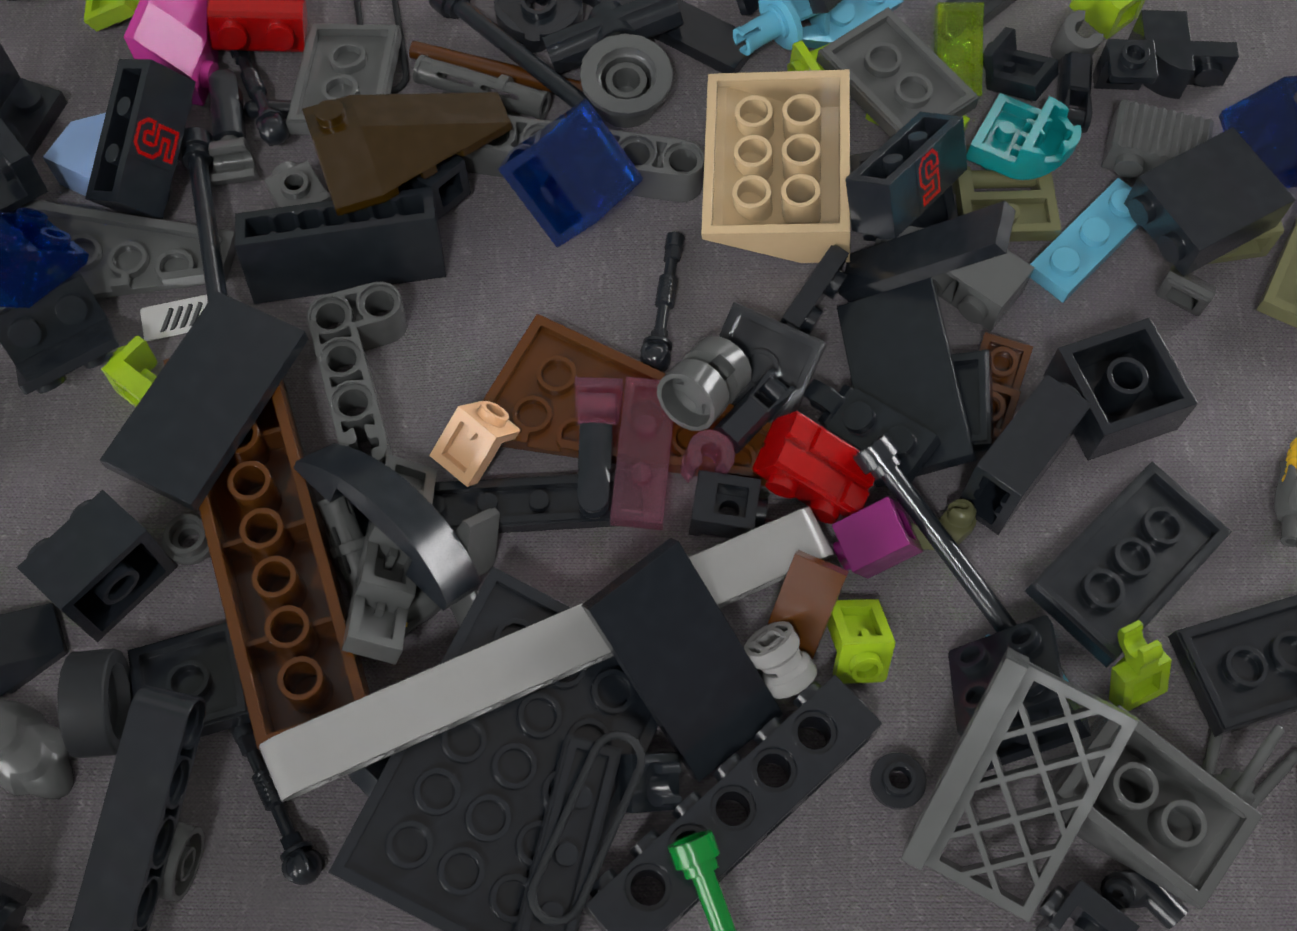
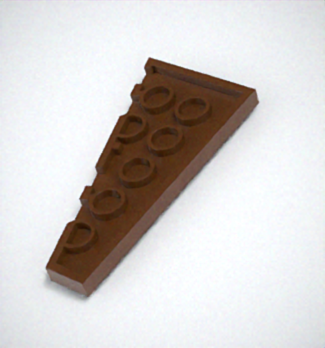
[482,314,772,487]

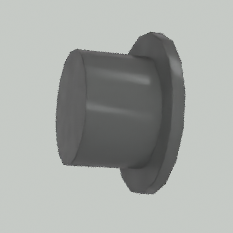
[580,33,673,128]

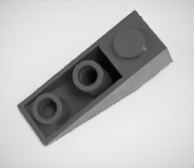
[875,226,1035,331]

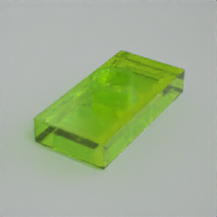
[934,2,984,98]

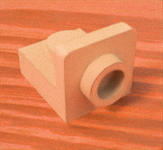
[429,401,520,487]

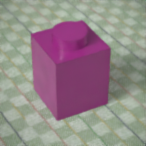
[832,496,924,579]

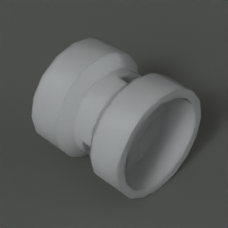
[744,621,817,699]

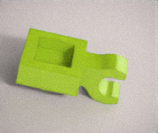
[1109,620,1172,712]

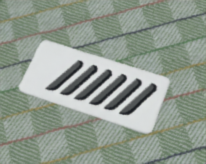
[140,295,208,341]

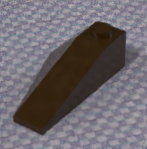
[302,92,512,216]

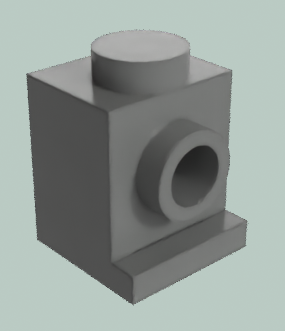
[264,160,331,208]

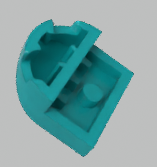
[966,93,1082,180]

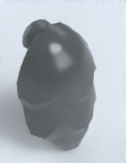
[0,699,74,799]

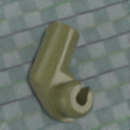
[910,499,977,551]

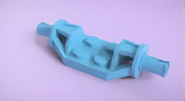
[733,0,904,56]

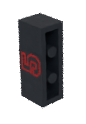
[85,59,196,219]
[845,111,967,239]

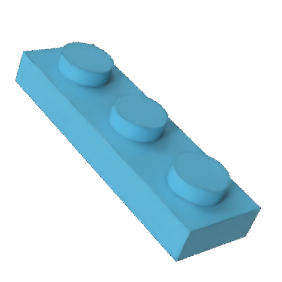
[1030,178,1140,303]

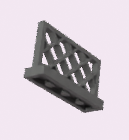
[901,647,1139,922]

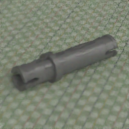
[413,54,551,120]

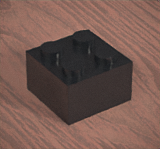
[1043,317,1198,461]
[16,489,177,643]

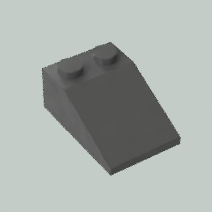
[1036,705,1263,909]

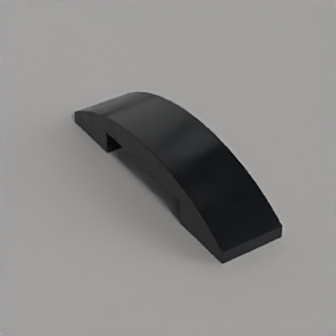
[294,443,482,611]

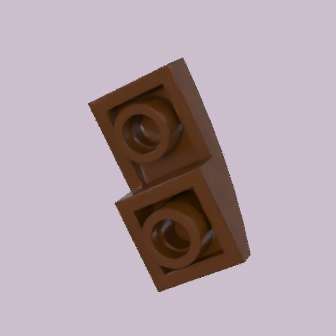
[978,332,1033,438]
[768,550,849,660]

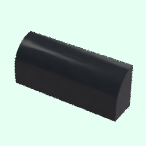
[235,186,447,304]

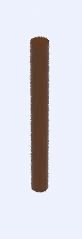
[409,40,584,94]

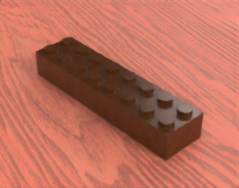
[163,358,370,752]

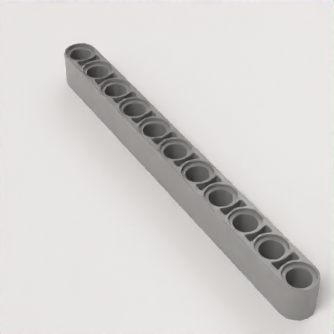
[259,507,834,802]

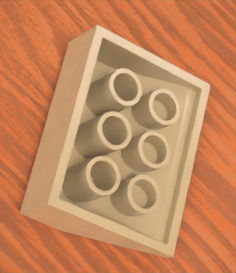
[701,69,850,263]

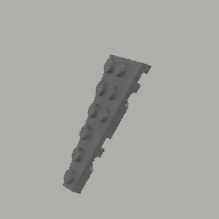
[0,200,236,311]

